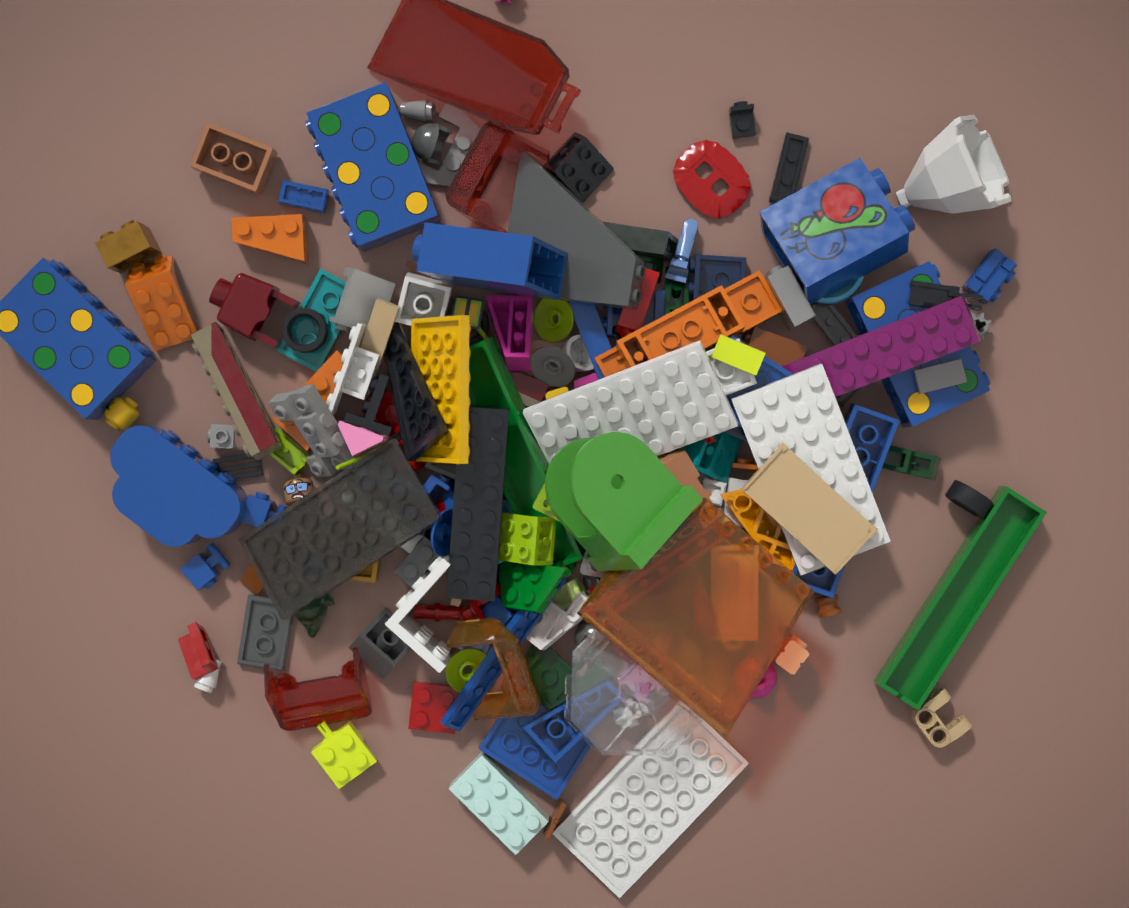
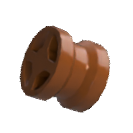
[815,594,842,618]

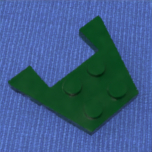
[515,644,614,710]

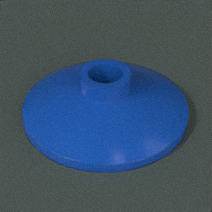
[431,509,453,557]

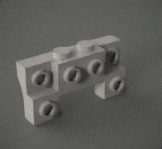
[268,384,360,477]

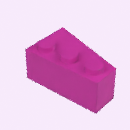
[486,295,534,371]

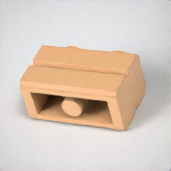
[770,634,809,675]

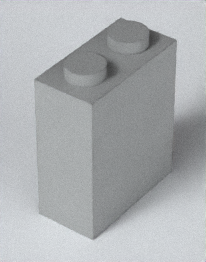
[765,265,816,331]

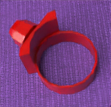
[460,582,501,621]

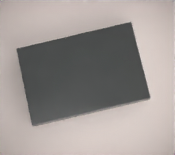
[237,594,295,671]

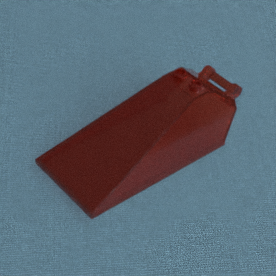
[367,0,581,135]

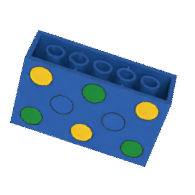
[305,82,441,252]
[0,258,157,420]
[844,261,991,428]

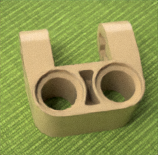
[911,687,972,748]

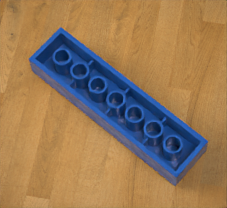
[786,403,900,598]

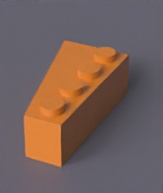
[273,350,344,451]

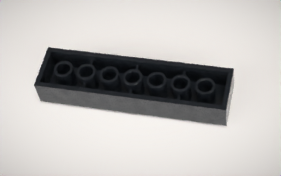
[447,405,510,602]

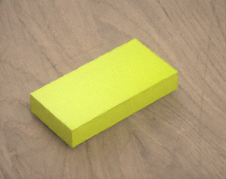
[711,334,766,375]

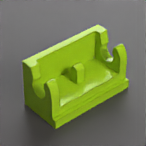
[270,427,309,475]

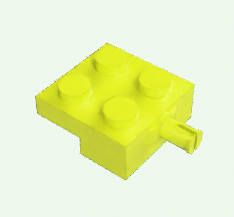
[311,721,377,789]

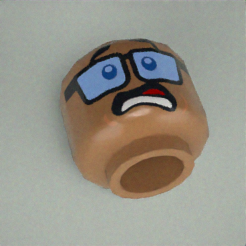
[283,474,315,510]

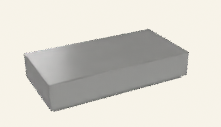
[913,359,967,394]

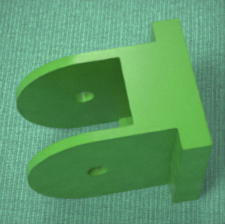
[545,432,703,571]

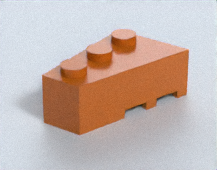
[231,214,309,264]

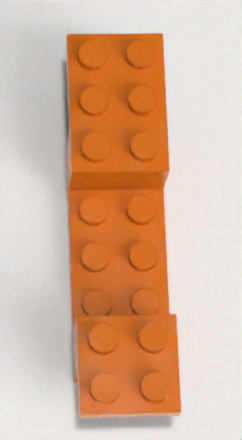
[594,270,783,377]

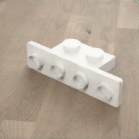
[326,323,381,414]

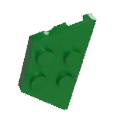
[499,561,571,614]

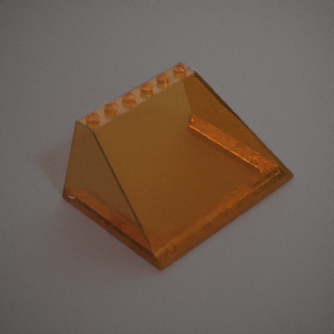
[577,498,814,738]

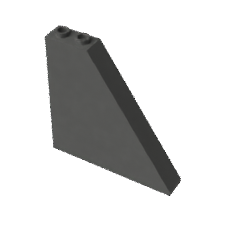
[506,151,645,310]

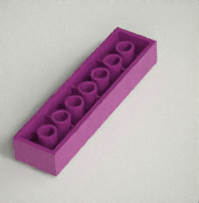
[782,295,981,397]

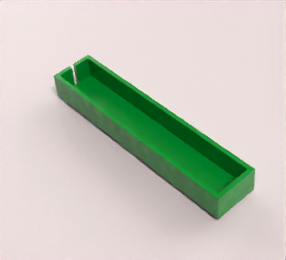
[469,336,586,567]
[874,486,1047,711]

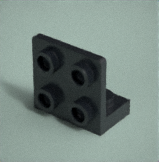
[543,132,614,202]

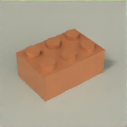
[190,122,278,196]

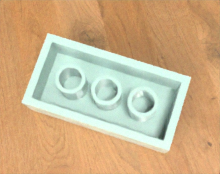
[449,751,549,855]

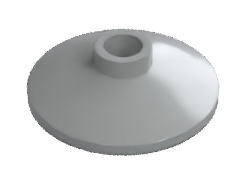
[531,346,576,387]

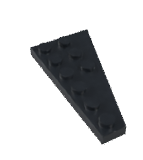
[384,323,449,461]

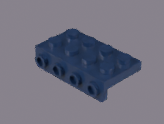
[688,253,747,347]

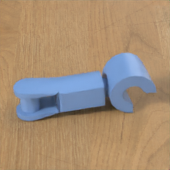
[665,219,698,284]

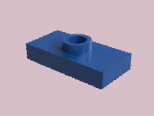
[278,180,329,213]

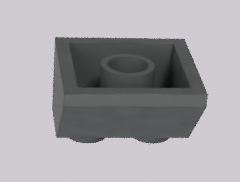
[349,608,411,679]

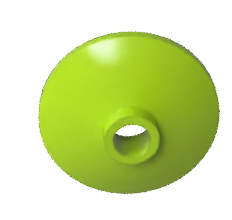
[534,299,574,342]
[445,648,486,693]

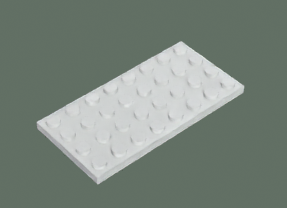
[523,340,738,464]
[731,363,891,575]
[552,697,749,898]

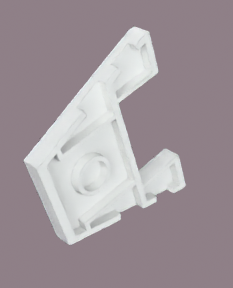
[526,592,599,650]

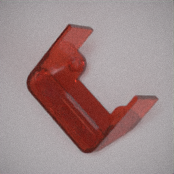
[446,121,550,233]
[264,647,372,731]

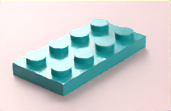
[277,268,346,372]

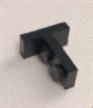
[343,373,392,436]

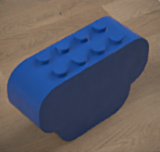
[110,426,248,547]

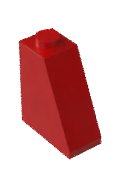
[616,268,660,337]

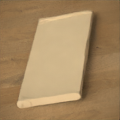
[741,443,878,575]

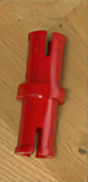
[414,603,461,622]

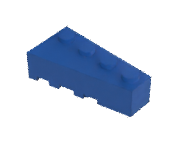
[521,680,624,763]

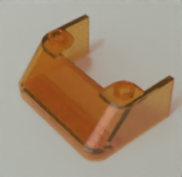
[446,618,541,720]

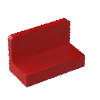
[178,622,219,680]

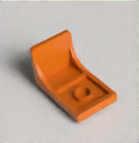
[125,255,198,351]

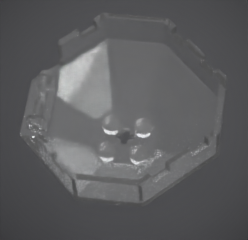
[564,618,703,755]

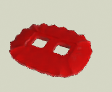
[673,140,751,218]

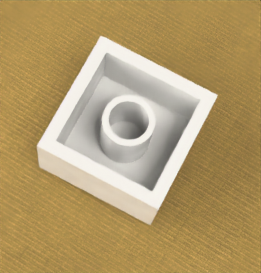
[395,272,453,326]

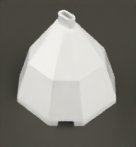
[896,115,1012,214]

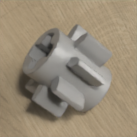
[971,312,992,340]

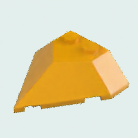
[720,489,796,571]

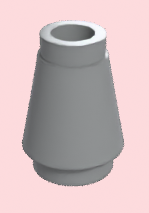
[400,99,436,123]

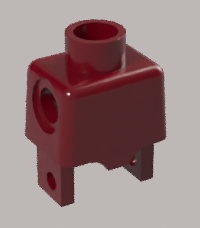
[209,273,301,349]

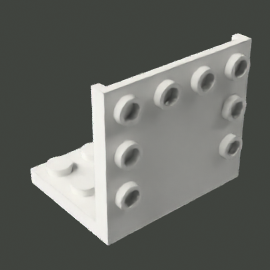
[385,553,453,673]

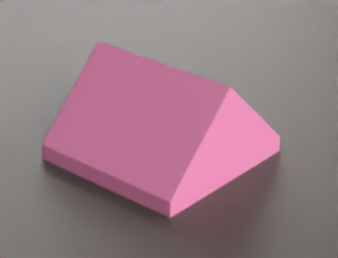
[338,421,394,456]

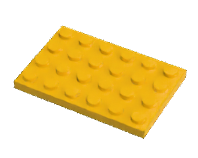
[411,315,471,464]

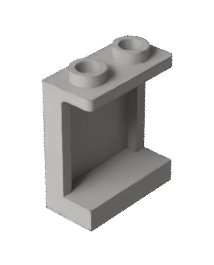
[329,267,396,337]

